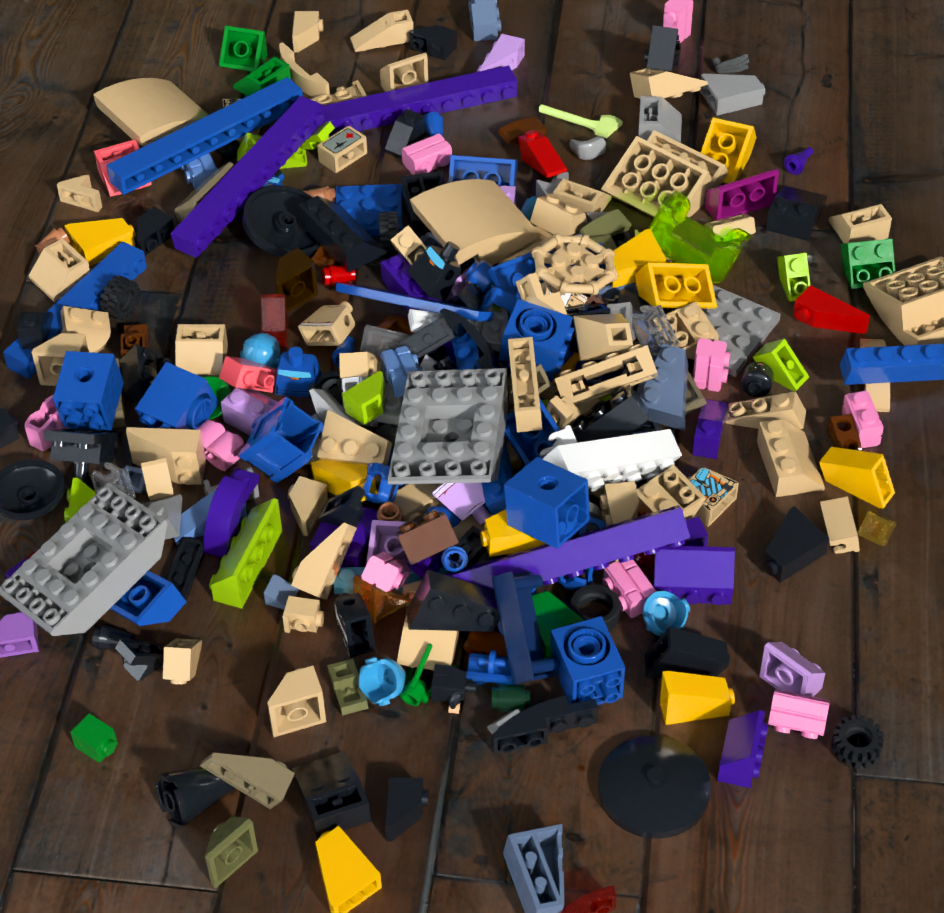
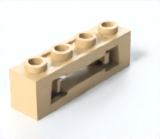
[508,337,542,432]
[555,344,659,406]

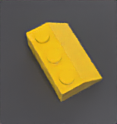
[634,262,717,309]

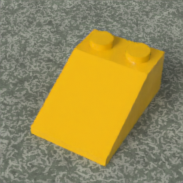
[701,118,757,184]

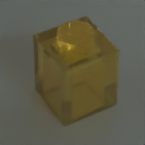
[857,511,897,546]

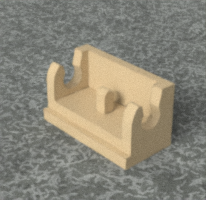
[820,496,860,553]

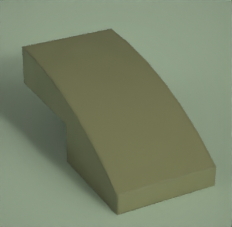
[580,209,632,238]
[327,659,368,716]

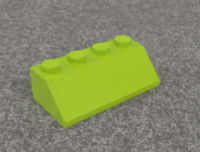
[209,498,282,609]

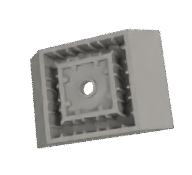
[388,368,508,484]
[0,482,168,636]

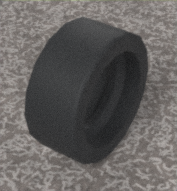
[570,584,620,632]

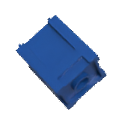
[238,397,324,484]

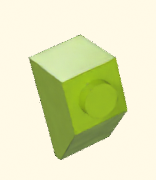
[753,339,809,391]

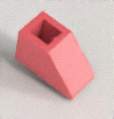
[219,356,278,393]

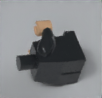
[431,664,477,714]

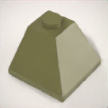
[205,816,258,889]

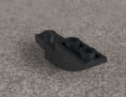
[492,695,598,754]

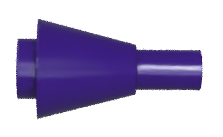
[784,147,813,175]

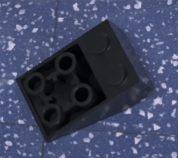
[571,384,649,442]
[292,751,371,839]

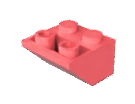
[94,139,152,197]

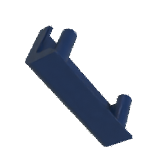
[491,571,560,684]

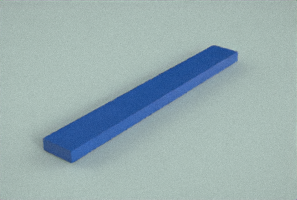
[336,283,493,321]

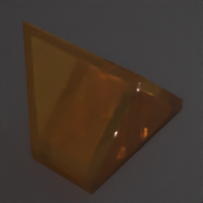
[353,575,412,624]

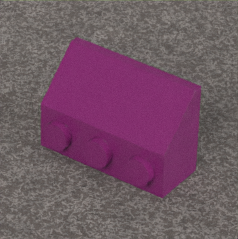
[704,169,779,221]

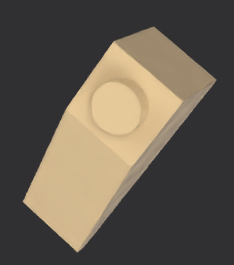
[291,523,357,600]

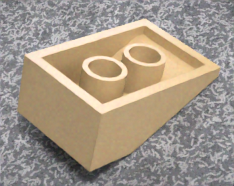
[126,427,206,485]

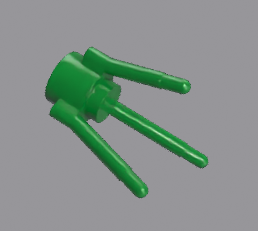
[400,644,457,706]

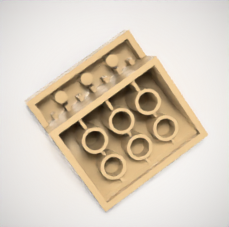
[93,78,209,148]
[601,130,729,228]
[410,179,541,266]
[863,256,944,346]

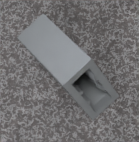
[699,74,765,116]

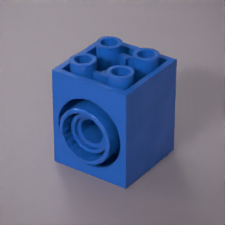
[498,299,575,382]
[53,351,124,431]
[135,362,219,430]
[504,457,590,549]
[550,616,625,705]

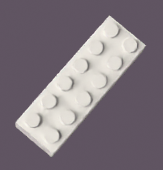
[543,429,682,491]

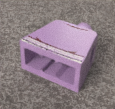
[432,483,492,525]

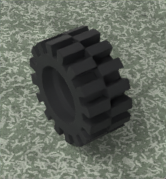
[379,211,399,253]
[100,275,141,321]
[831,714,884,769]

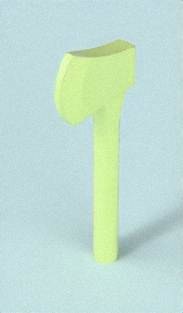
[539,104,623,138]

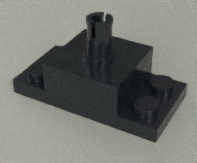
[44,428,122,486]

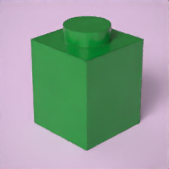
[70,713,118,763]

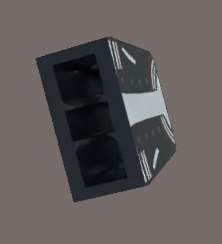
[334,593,375,658]

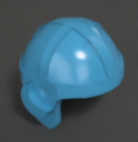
[240,332,281,369]
[642,591,690,637]
[358,657,406,706]

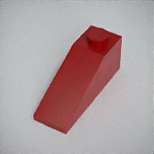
[518,130,567,178]
[793,285,870,334]

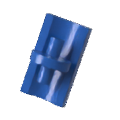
[467,650,515,688]

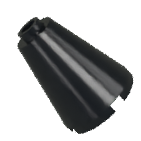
[155,767,235,828]

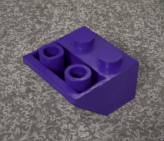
[717,710,769,788]

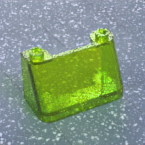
[648,190,752,284]

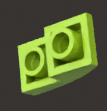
[300,121,334,150]

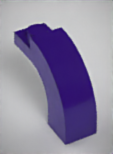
[204,468,259,558]

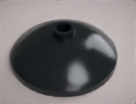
[0,459,65,520]

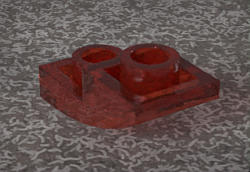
[561,885,617,913]

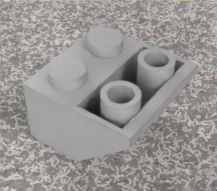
[638,96,682,143]

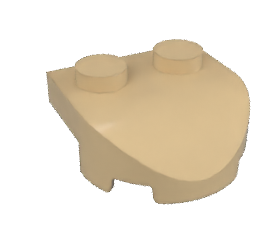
[60,306,111,353]

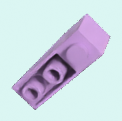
[477,34,525,72]

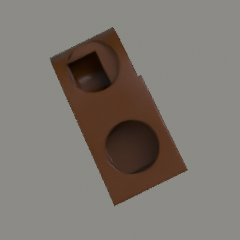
[827,414,862,451]

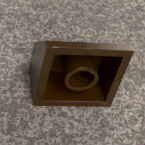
[275,248,318,316]

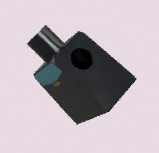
[408,241,461,301]

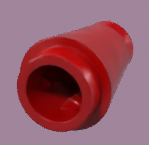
[321,265,356,287]

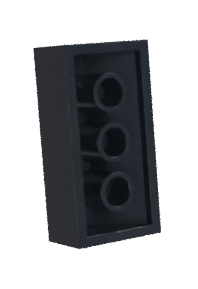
[299,196,387,273]

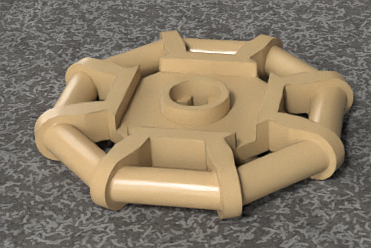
[532,233,618,296]

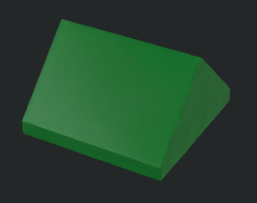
[219,26,268,72]

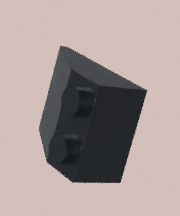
[766,185,827,241]

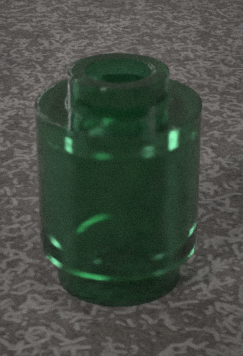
[492,685,530,712]

